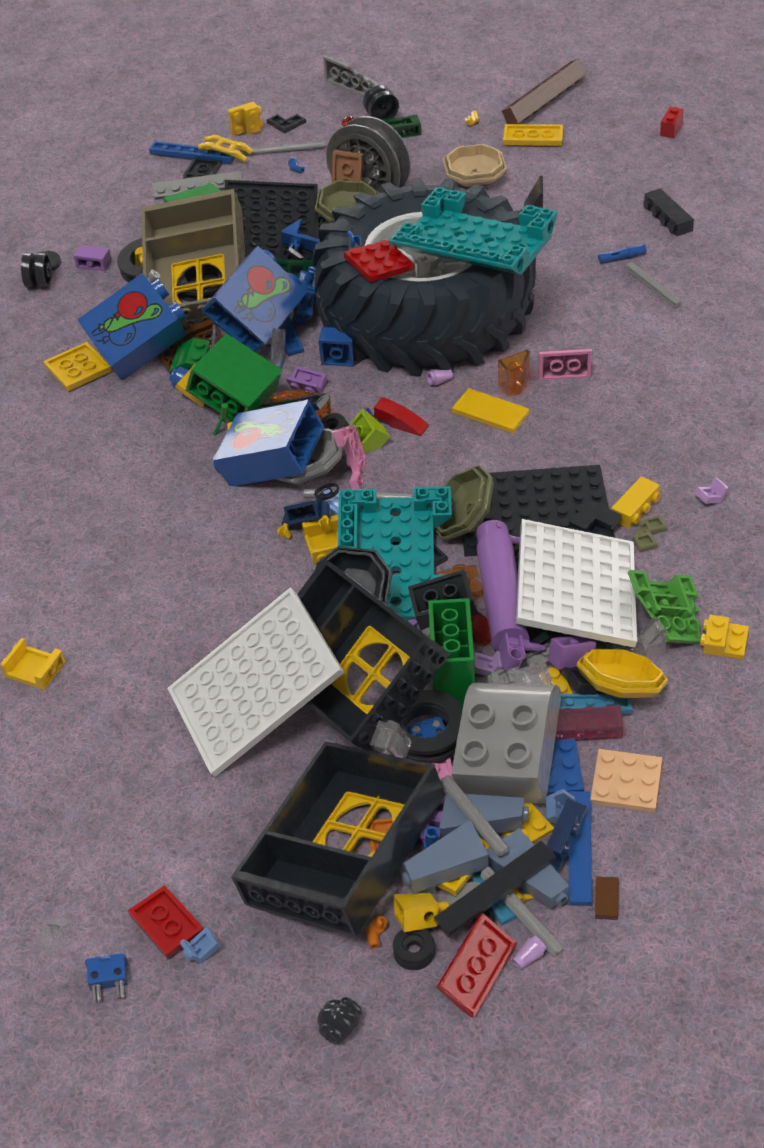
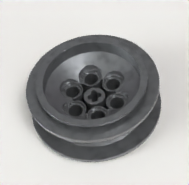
[326,116,411,193]

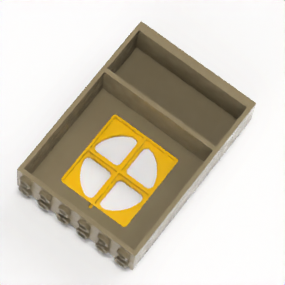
[141,189,245,327]

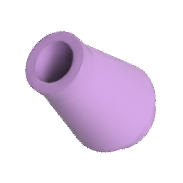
[426,369,453,386]
[512,936,547,970]

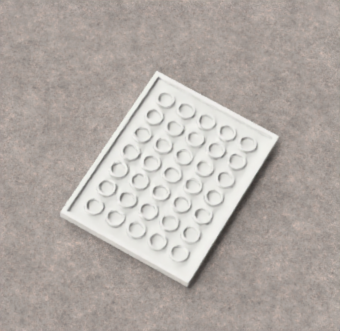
[167,587,344,777]

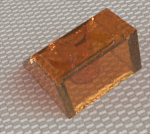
[498,349,530,397]

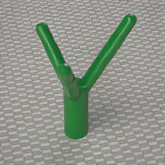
[213,403,232,436]

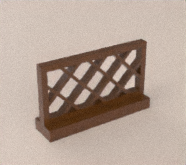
[157,319,222,374]

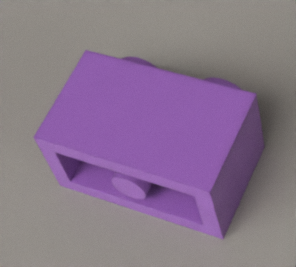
[74,245,112,271]
[548,635,596,670]

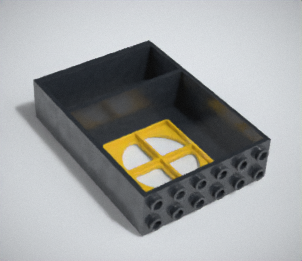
[297,558,450,752]
[231,741,445,937]

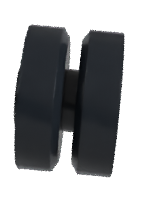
[363,85,399,120]
[21,252,52,288]

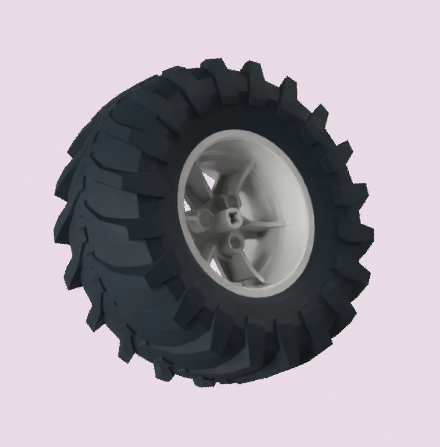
[313,178,536,376]

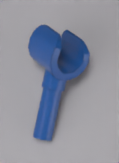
[347,231,362,248]

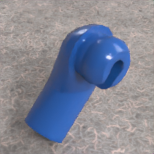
[288,157,305,174]

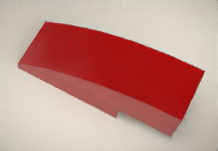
[374,397,429,436]

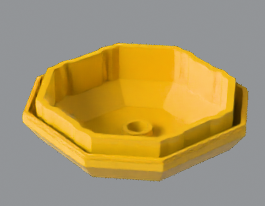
[576,649,668,698]

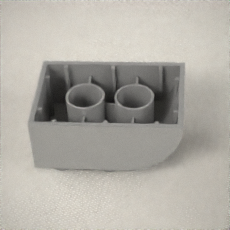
[451,683,562,804]

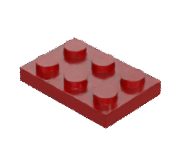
[128,885,204,959]

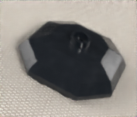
[315,546,393,604]

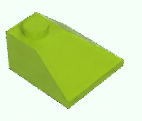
[349,409,390,453]

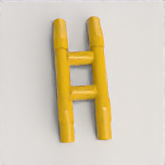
[198,135,253,162]

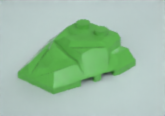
[627,570,701,644]

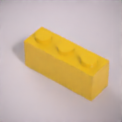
[611,476,661,529]

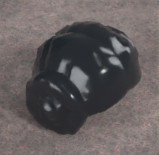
[317,997,362,1045]

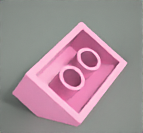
[537,349,592,380]

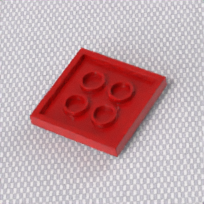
[344,240,415,283]

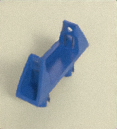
[281,219,320,252]
[292,267,316,325]

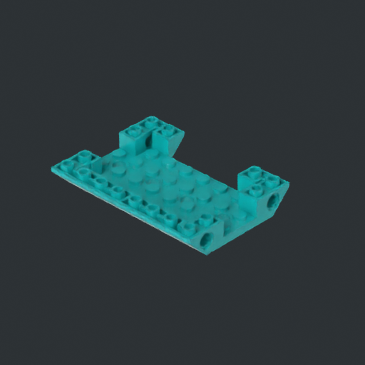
[389,187,557,275]
[338,486,452,620]

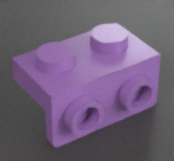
[286,366,328,394]

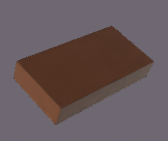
[595,876,619,920]

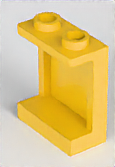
[302,515,338,565]
[1,638,65,690]

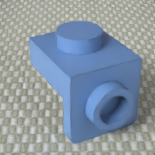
[546,789,576,825]
[180,927,222,964]

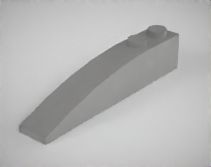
[323,55,379,96]

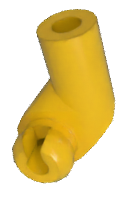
[465,111,479,126]

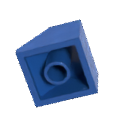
[318,327,355,367]

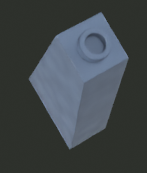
[439,792,529,838]
[401,821,488,893]
[486,828,569,909]

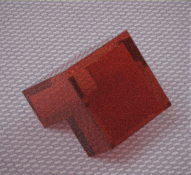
[471,611,491,647]

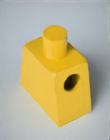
[394,893,449,932]

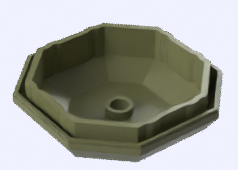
[315,180,379,223]
[434,465,494,541]

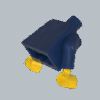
[277,497,332,540]

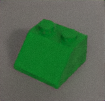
[170,338,210,373]

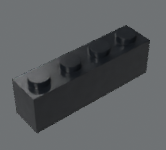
[643,188,694,237]

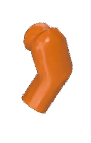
[366,916,388,949]

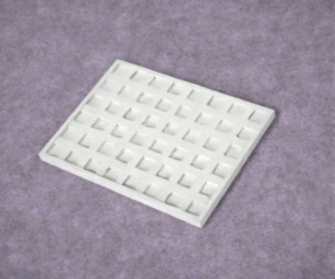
[516,519,637,647]

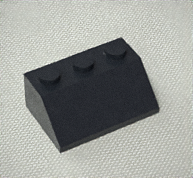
[408,569,478,630]

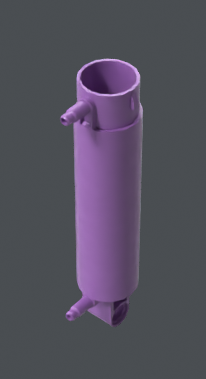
[476,520,546,673]

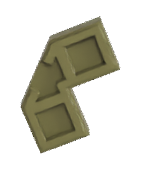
[632,515,668,553]

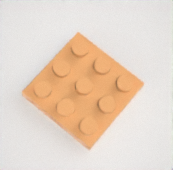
[591,749,662,813]

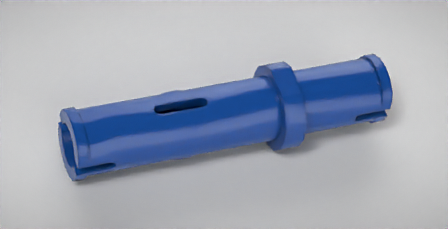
[598,244,647,264]

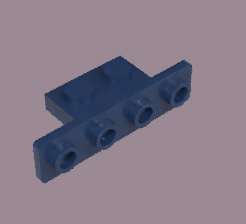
[546,799,587,874]

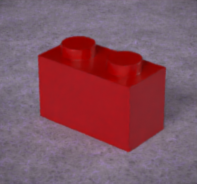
[660,106,684,138]

